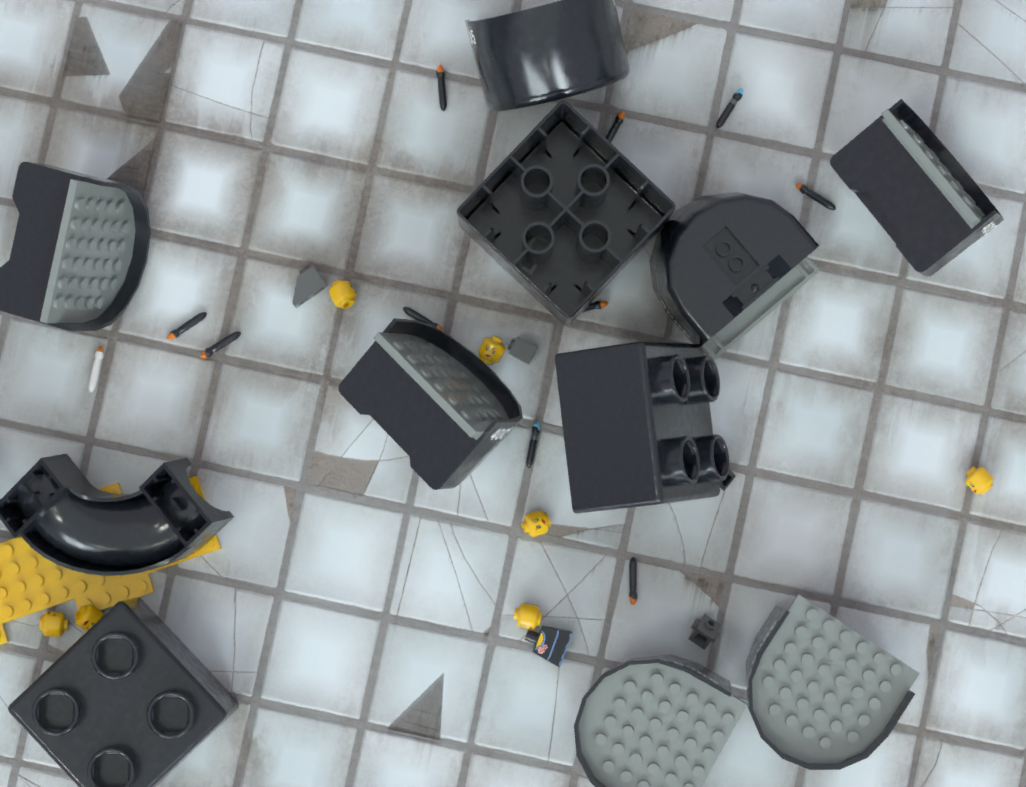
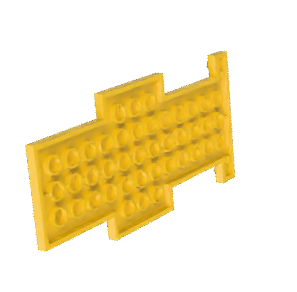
[0,476,222,645]

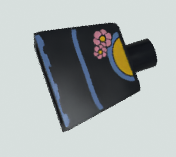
[524,626,573,667]

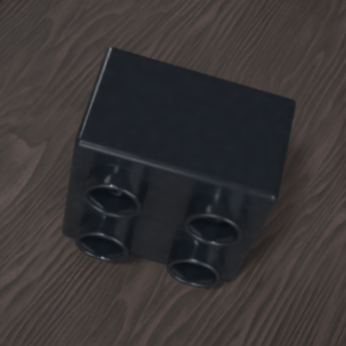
[457,101,675,326]
[555,341,730,514]
[8,597,239,787]

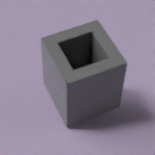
[507,337,538,365]

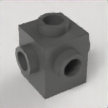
[688,614,721,650]

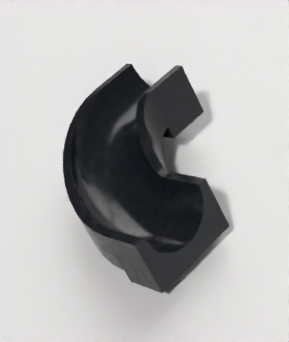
[0,453,234,576]

